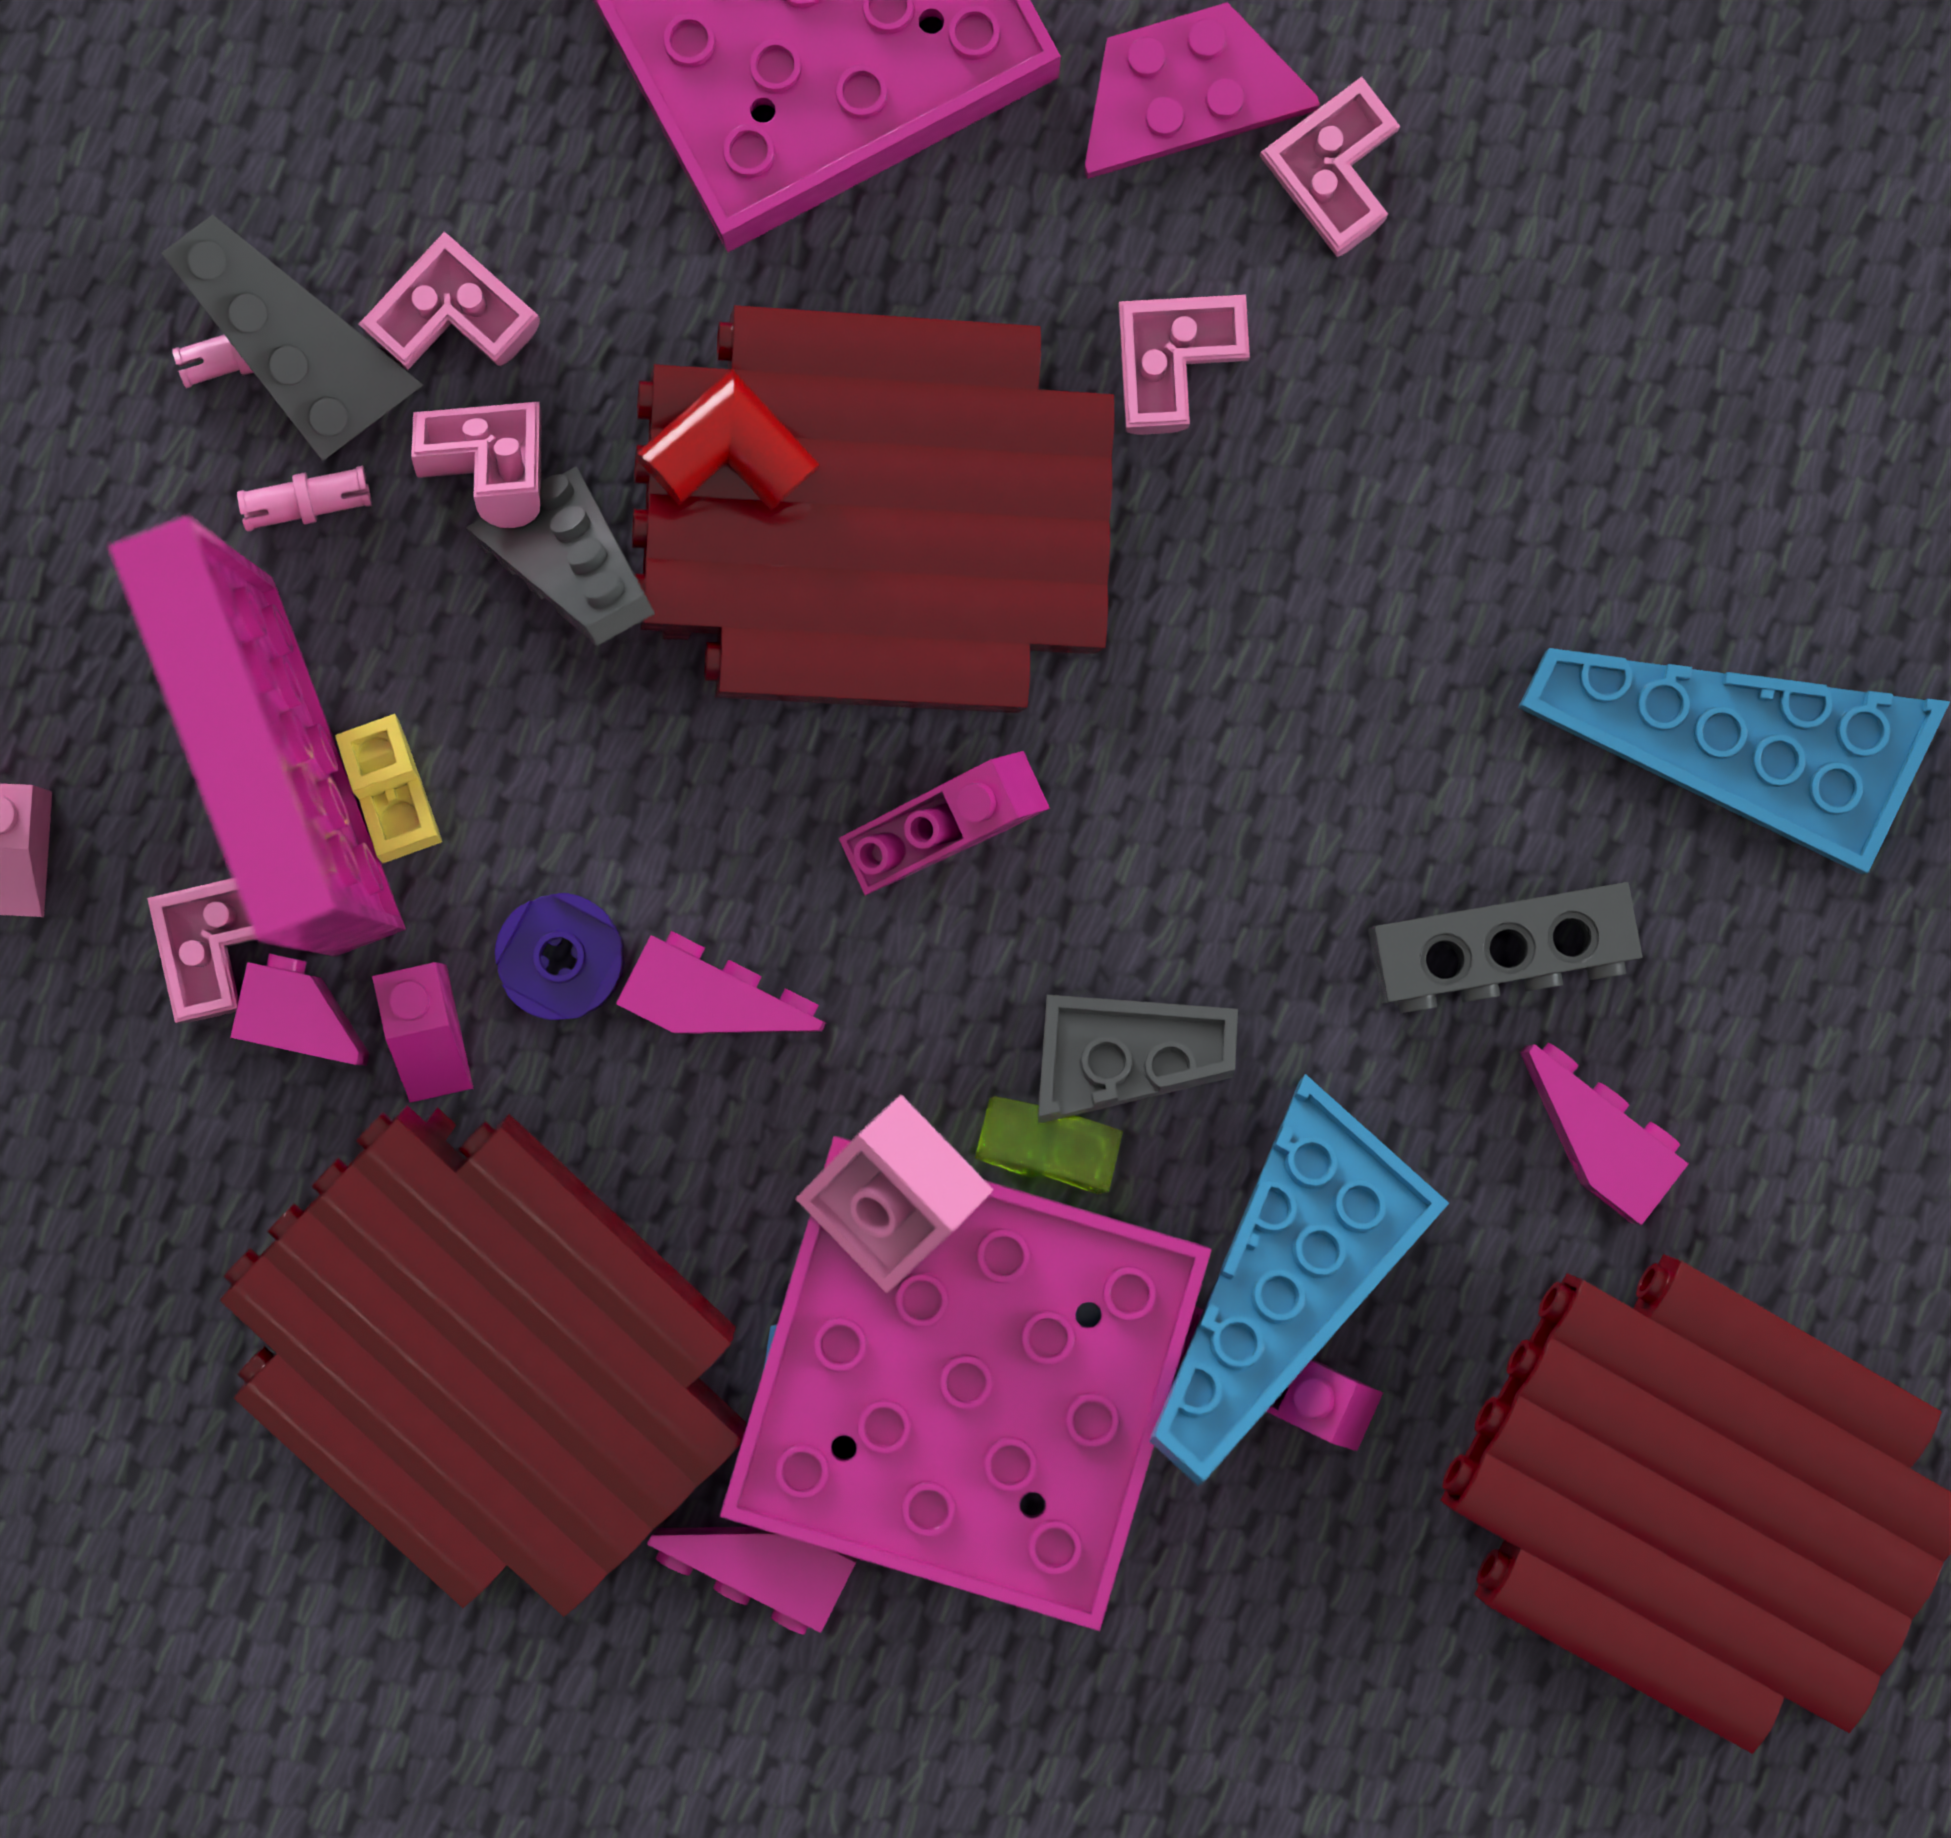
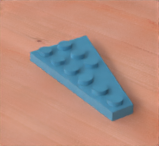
[1518,648,1950,875]
[1149,1074,1449,1486]

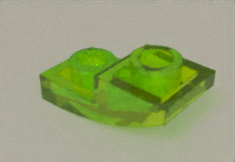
[975,1096,1123,1195]

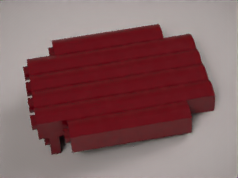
[632,305,1114,713]
[219,1105,748,1617]
[1440,1254,1951,1754]

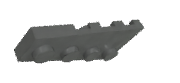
[161,214,423,461]
[466,466,655,646]

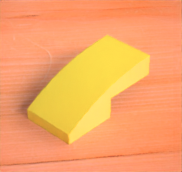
[335,714,442,863]

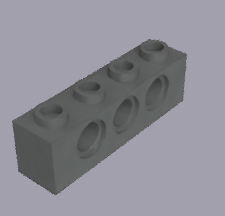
[1368,882,1643,1014]

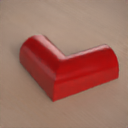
[635,369,820,511]

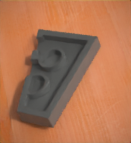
[1037,995,1238,1124]

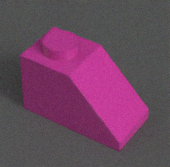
[230,954,369,1066]
[372,962,473,1103]

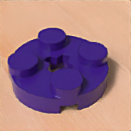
[495,893,624,1021]

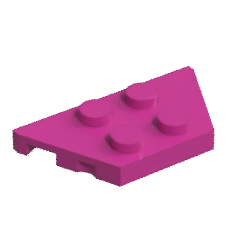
[1084,2,1320,179]

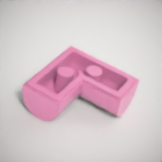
[1260,77,1400,257]
[359,231,540,371]
[1118,295,1250,435]
[411,402,542,528]
[147,878,257,1023]

